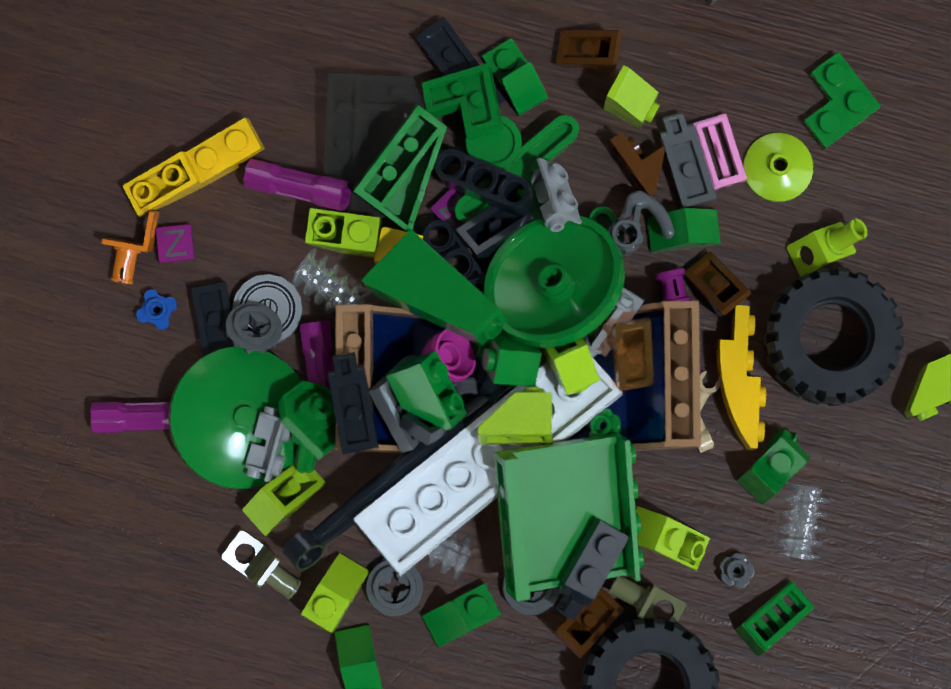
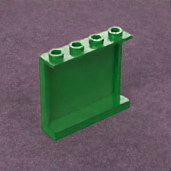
[494,433,644,602]

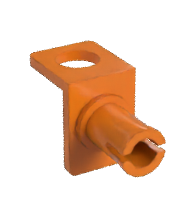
[101,211,160,284]

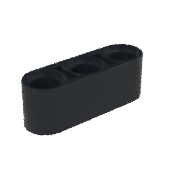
[434,149,535,216]
[423,220,486,289]

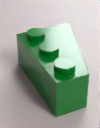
[353,104,447,232]

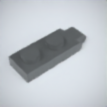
[659,112,717,209]

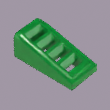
[735,580,815,656]

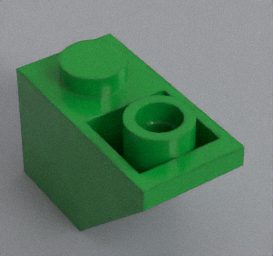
[474,331,542,387]
[386,350,467,430]

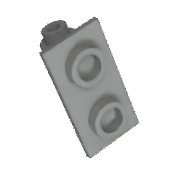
[531,157,582,232]
[582,287,644,357]
[245,406,292,482]

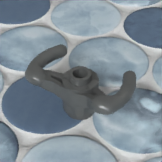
[607,190,675,257]

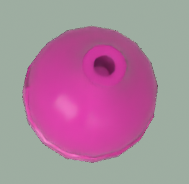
[422,329,476,383]

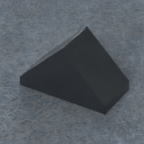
[456,193,534,258]

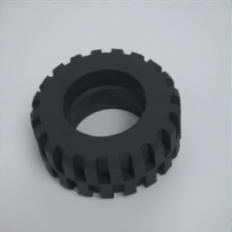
[763,267,904,406]
[580,618,720,689]

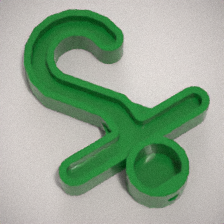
[455,115,625,243]

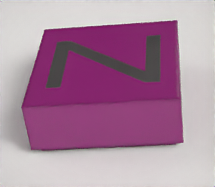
[430,189,465,232]
[156,224,196,264]

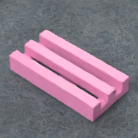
[693,113,747,190]

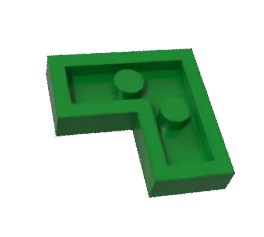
[803,52,881,150]
[422,63,503,140]

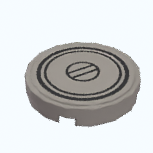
[232,274,303,344]

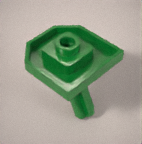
[278,381,336,473]

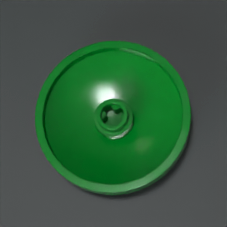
[484,216,625,348]
[168,347,301,489]

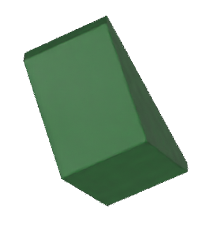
[647,208,721,253]
[335,625,383,689]

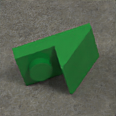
[482,38,548,116]
[737,433,811,505]
[422,583,501,648]

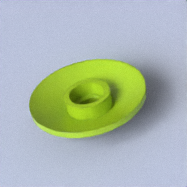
[743,133,813,202]

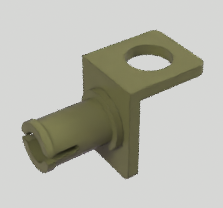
[221,530,301,600]
[608,576,686,623]

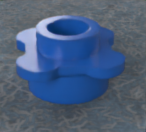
[136,290,177,330]

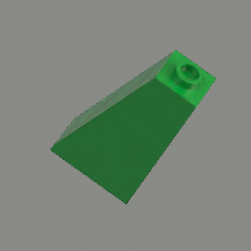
[361,229,507,346]

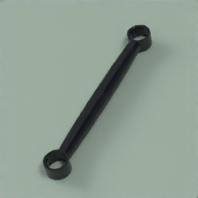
[283,377,518,571]

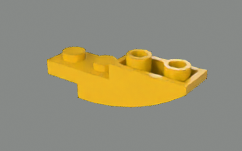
[123,118,265,217]
[716,305,766,450]

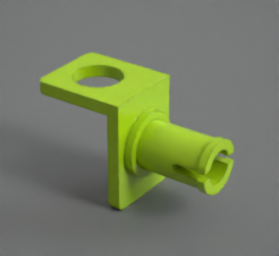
[787,218,868,277]

